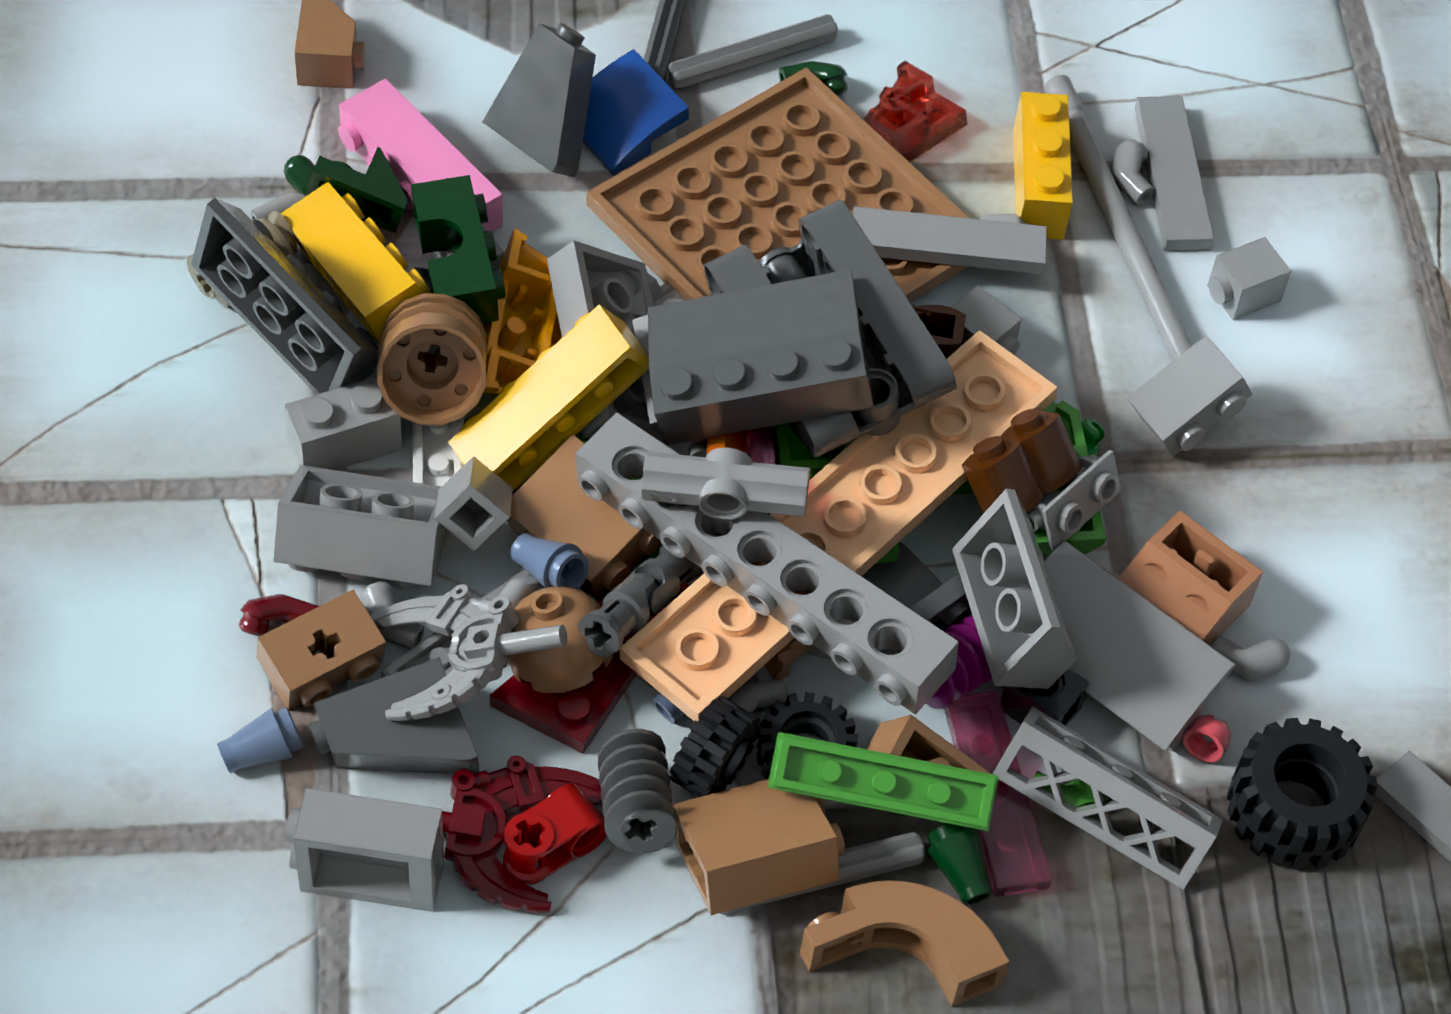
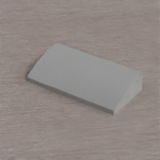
[547,240,665,444]
[1044,540,1236,752]

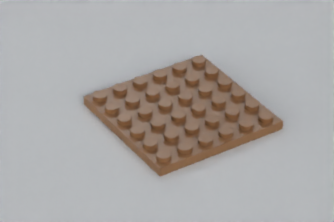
[586,67,969,303]

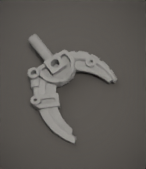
[370,584,568,721]

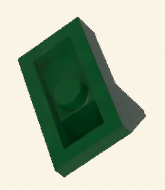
[305,147,408,233]

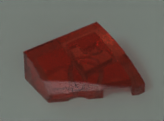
[864,61,968,162]

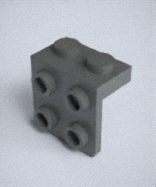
[862,542,972,655]

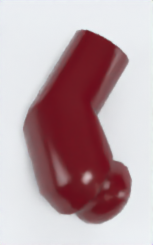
[239,594,319,636]

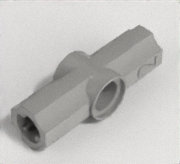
[641,448,810,520]

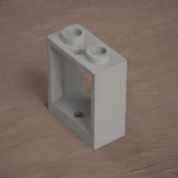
[286,788,444,912]

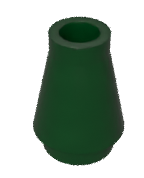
[927,823,994,906]

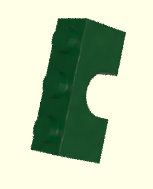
[411,175,506,323]

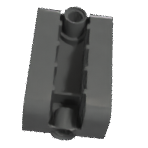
[703,199,957,457]

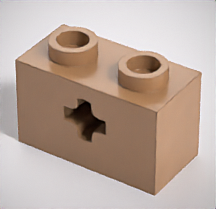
[256,589,386,710]

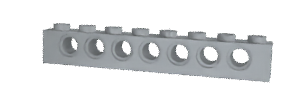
[575,413,959,715]

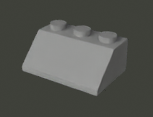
[273,465,447,588]
[952,489,1077,689]

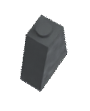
[482,23,596,177]
[309,657,479,774]

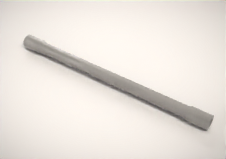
[1044,75,1192,362]

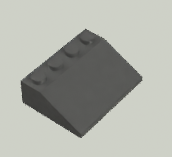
[191,198,379,395]
[648,269,874,445]

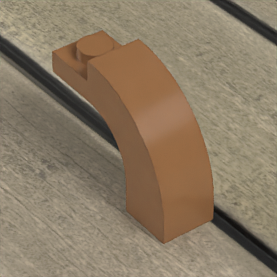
[800,881,1009,1007]

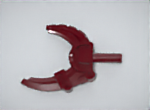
[442,755,602,913]

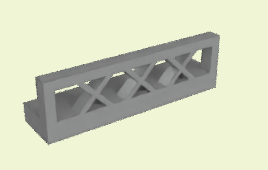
[992,706,1223,890]

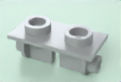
[1026,450,1121,551]

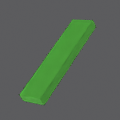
[767,732,999,831]

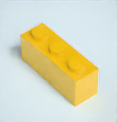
[1013,92,1073,240]

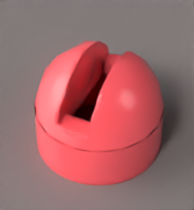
[1183,715,1231,763]

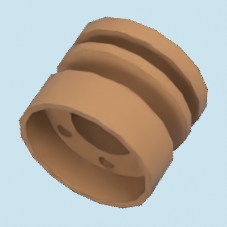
[377,293,486,425]

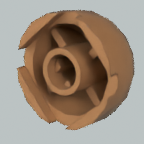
[508,586,613,693]

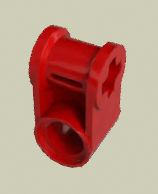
[503,783,607,884]

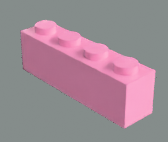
[338,78,503,232]

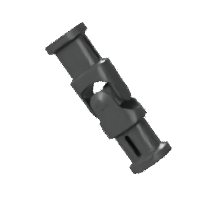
[578,546,703,657]

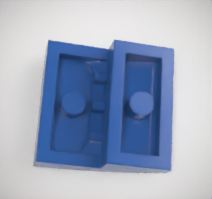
[583,49,689,176]

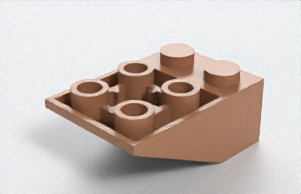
[1118,510,1263,646]

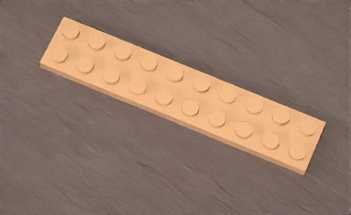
[620,330,1058,722]

